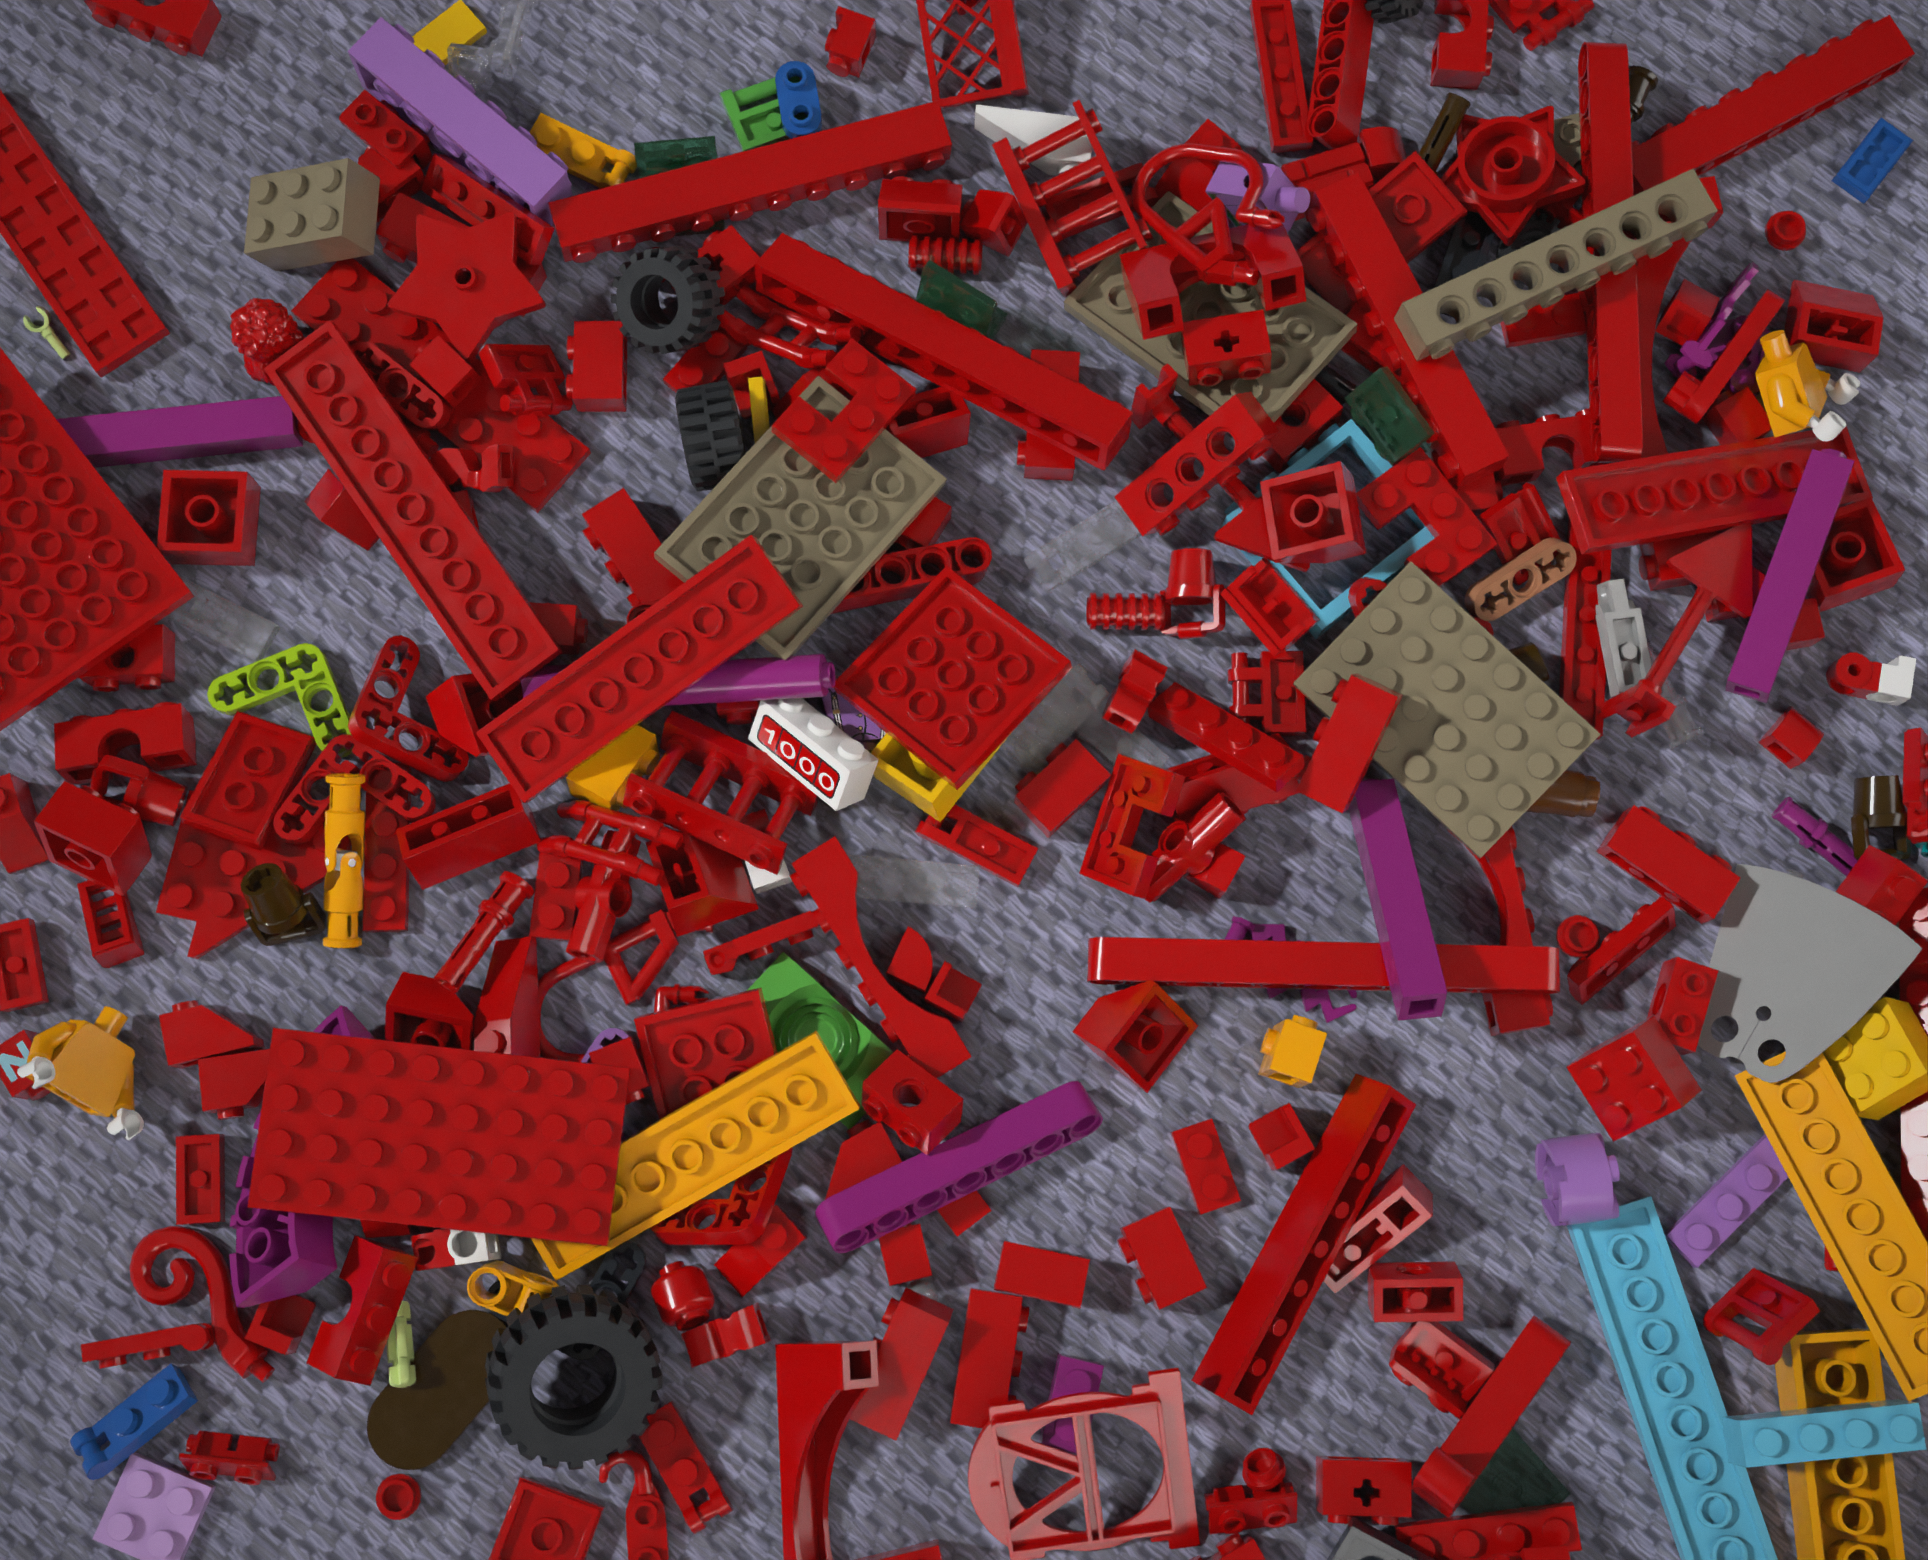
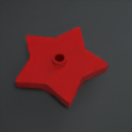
[1440,105,1586,246]
[388,211,546,363]

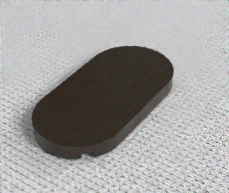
[367,1310,508,1470]

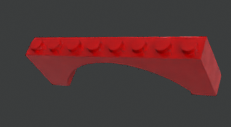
[775,1340,879,1560]

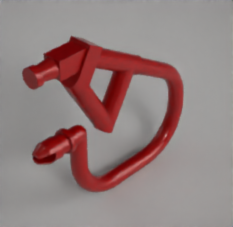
[1131,143,1285,286]
[538,909,714,1063]

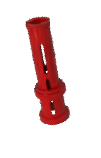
[434,871,534,993]

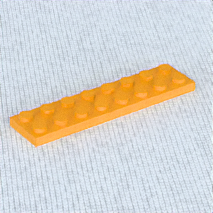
[531,1031,860,1281]
[1734,1051,1928,1401]

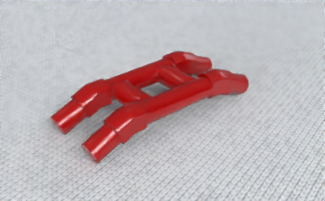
[717,285,861,369]
[537,800,684,886]

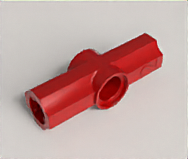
[1145,792,1246,903]
[565,830,641,963]

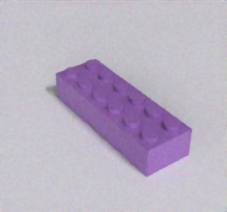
[348,17,573,226]

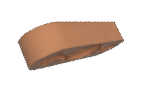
[1465,538,1577,621]

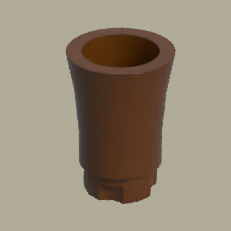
[1525,770,1601,817]

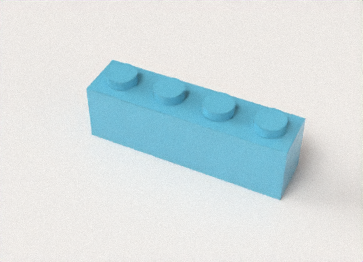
[1722,1399,1927,1468]

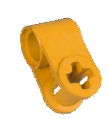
[467,1260,559,1316]

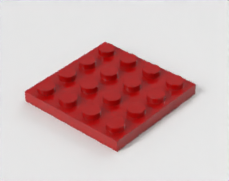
[834,566,1072,790]

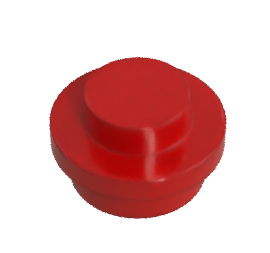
[1765,211,1806,251]
[1556,915,1600,958]
[1242,1448,1286,1491]
[376,1473,422,1520]

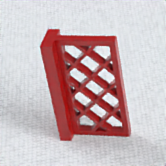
[916,0,1029,109]

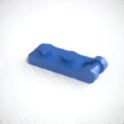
[70,1363,198,1480]

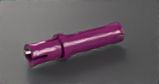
[1771,796,1857,876]

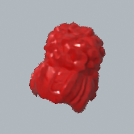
[230,298,305,386]

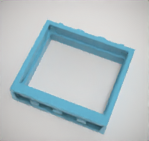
[1221,419,1434,639]

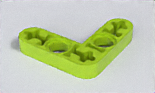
[207,643,354,758]

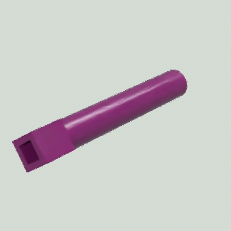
[521,654,835,706]

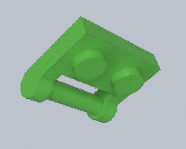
[719,76,808,152]

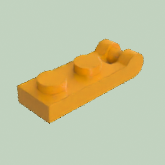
[529,113,640,189]

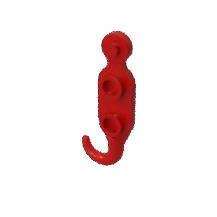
[599,1450,669,1560]

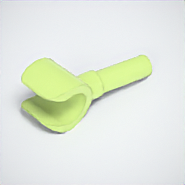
[23,306,71,360]

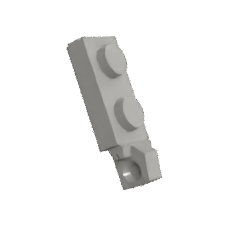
[1595,578,1652,697]

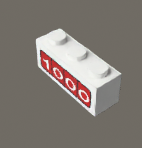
[748,698,879,811]

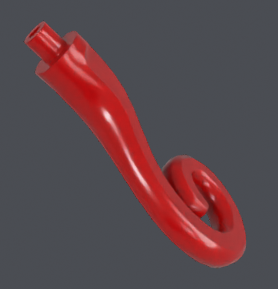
[129,1226,275,1383]

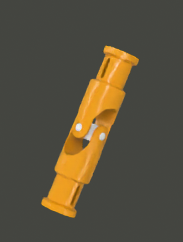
[323,773,365,948]

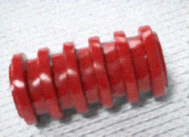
[908,235,983,275]
[1086,593,1164,630]

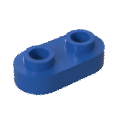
[775,61,822,139]

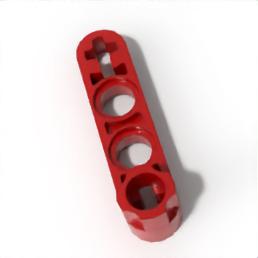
[1662,289,1785,424]

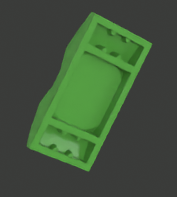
[747,952,893,1129]

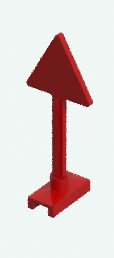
[1131,363,1310,572]
[1598,523,1753,738]

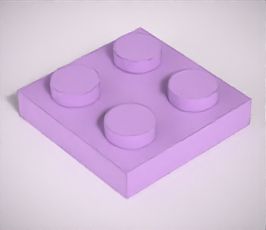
[93,1452,216,1560]

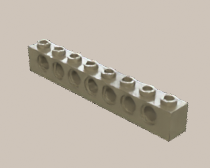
[1394,169,1718,361]

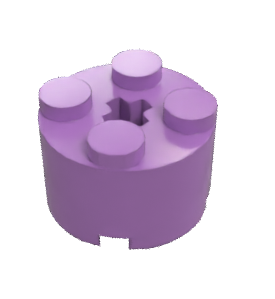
[1535,1133,1620,1226]

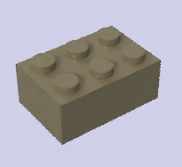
[244,158,380,271]

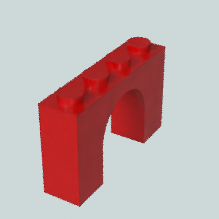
[1119,224,1307,340]

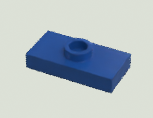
[1831,118,1914,204]

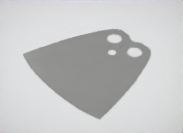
[1698,864,1922,1083]

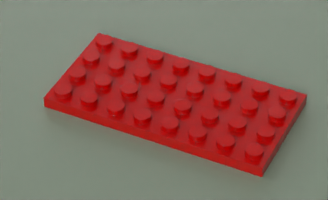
[247,1028,631,1246]

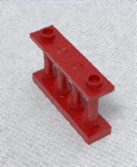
[992,100,1153,297]
[623,711,819,875]

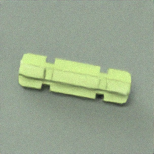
[386,1301,416,1388]

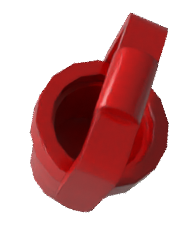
[1160,548,1226,639]
[90,755,188,827]

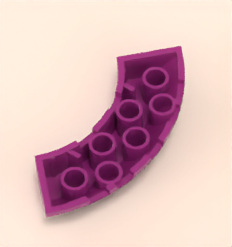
[229,1005,375,1308]

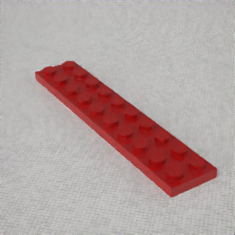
[264,320,563,702]

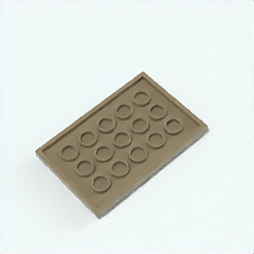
[1064,191,1357,423]
[654,376,947,660]
[1293,561,1601,859]

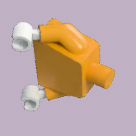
[1755,330,1860,441]
[17,1006,144,1140]

